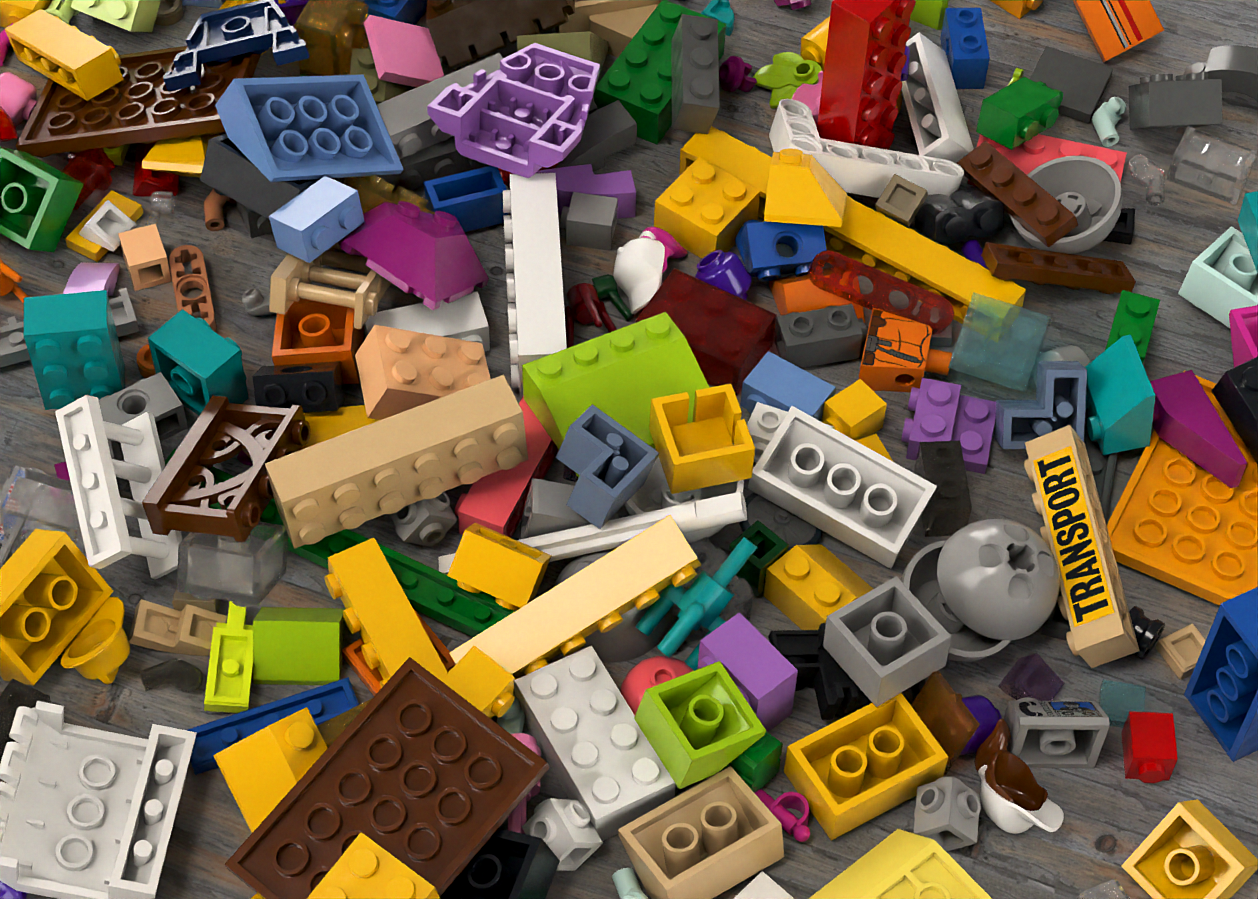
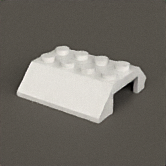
[0,701,197,899]

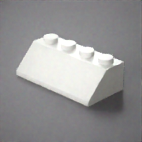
[748,406,937,569]

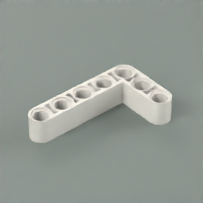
[769,99,964,198]

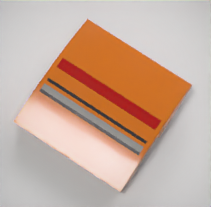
[1072,0,1164,62]

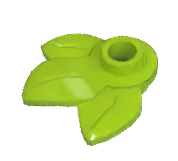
[752,52,822,109]

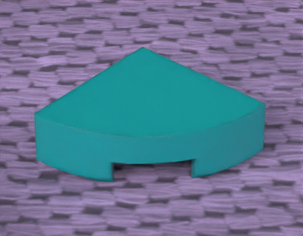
[700,0,735,36]

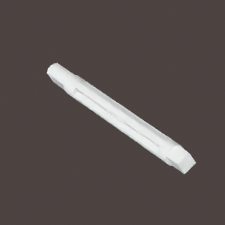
[438,491,747,575]

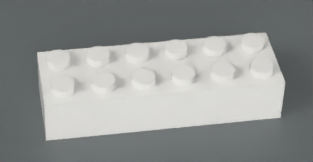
[503,173,567,400]

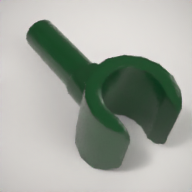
[592,274,634,321]

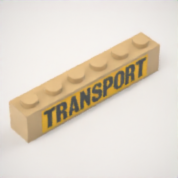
[1024,425,1139,668]

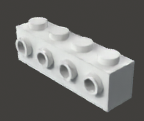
[901,32,974,164]

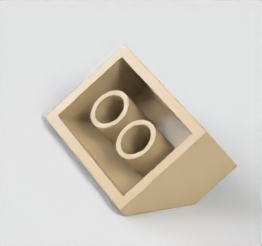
[618,766,784,899]

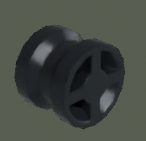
[1129,606,1165,660]

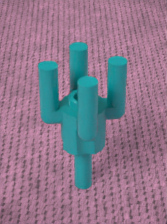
[635,537,757,671]

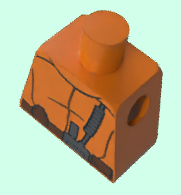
[858,308,952,392]

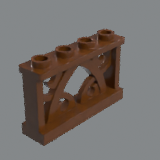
[142,395,310,542]

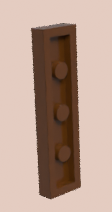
[957,141,1078,248]
[981,242,1136,295]

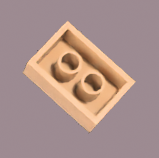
[355,325,491,420]

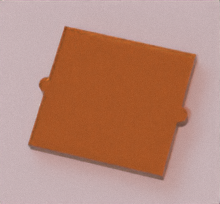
[911,671,980,776]

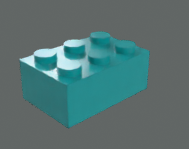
[24,290,125,410]

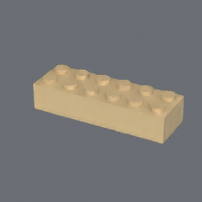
[265,374,528,549]

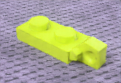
[204,600,254,713]

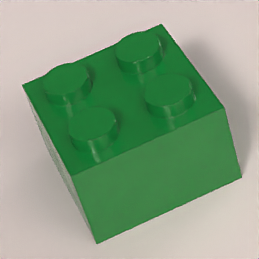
[0,147,84,253]

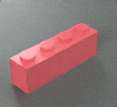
[455,396,559,538]

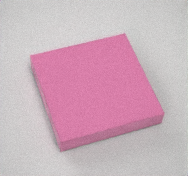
[364,15,444,87]

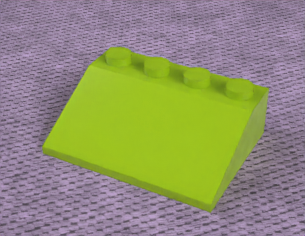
[522,312,710,478]

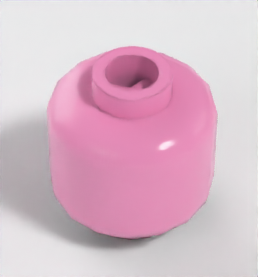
[0,72,37,126]

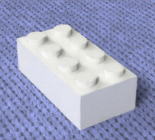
[514,645,675,841]

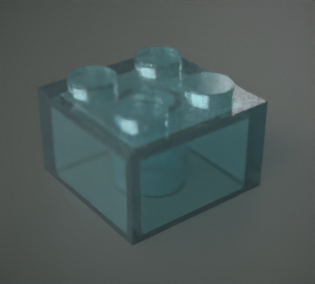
[948,292,1052,393]

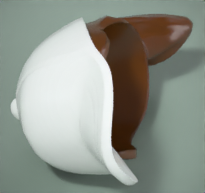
[974,718,1064,834]

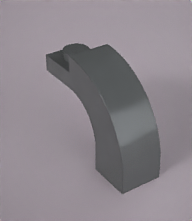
[1184,45,1258,102]

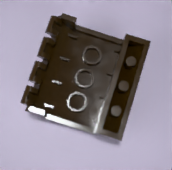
[426,0,575,69]

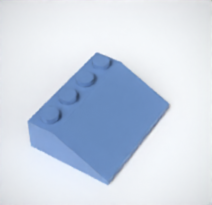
[215,75,404,182]

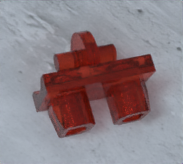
[59,147,116,210]

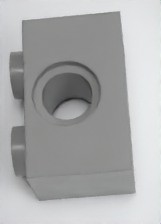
[99,372,188,461]

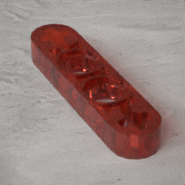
[808,250,954,335]

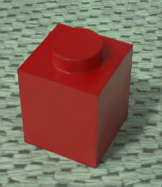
[1121,711,1178,783]

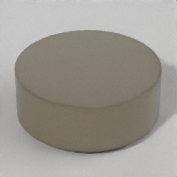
[155,0,184,26]

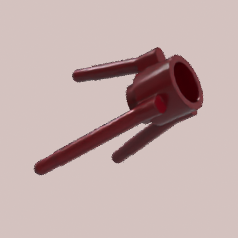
[564,283,617,348]

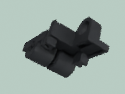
[768,623,931,720]

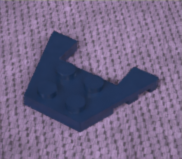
[163,0,310,92]

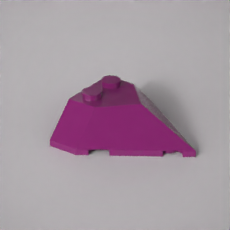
[338,201,489,311]

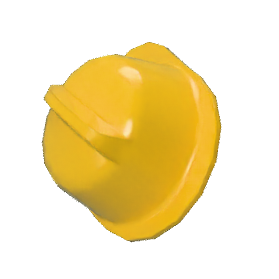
[60,597,131,685]

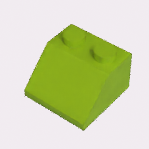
[634,661,766,789]

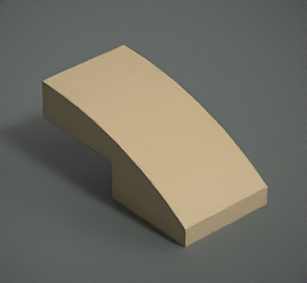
[129,599,227,656]

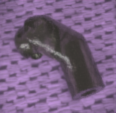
[138,658,203,693]

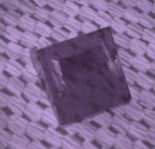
[998,653,1065,701]

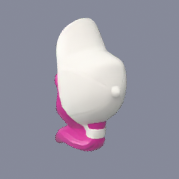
[613,226,687,314]

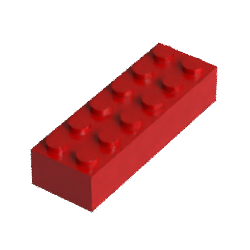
[817,0,916,150]

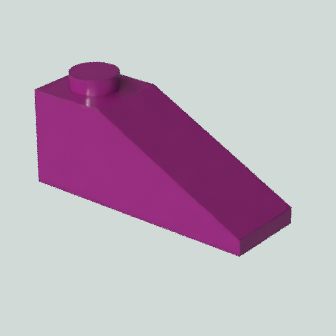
[1150,370,1247,488]

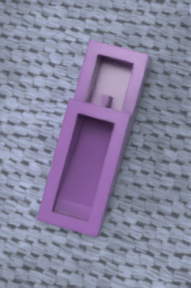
[536,164,636,219]

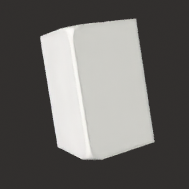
[78,200,137,252]

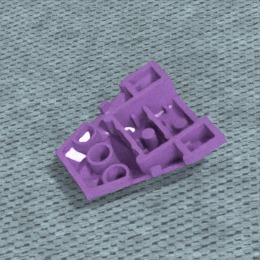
[427,43,600,178]

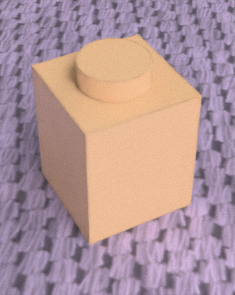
[118,224,172,291]

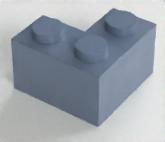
[995,361,1087,449]
[556,404,659,529]

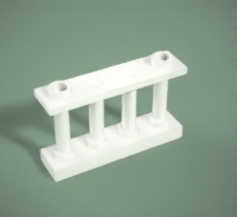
[55,395,188,579]

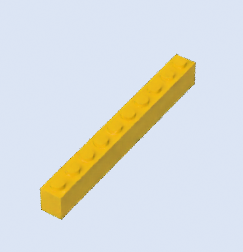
[679,126,1026,343]

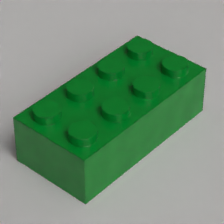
[594,0,726,145]

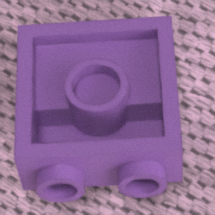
[901,378,996,474]

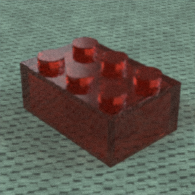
[635,268,777,397]

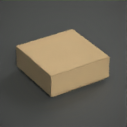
[1156,624,1206,680]

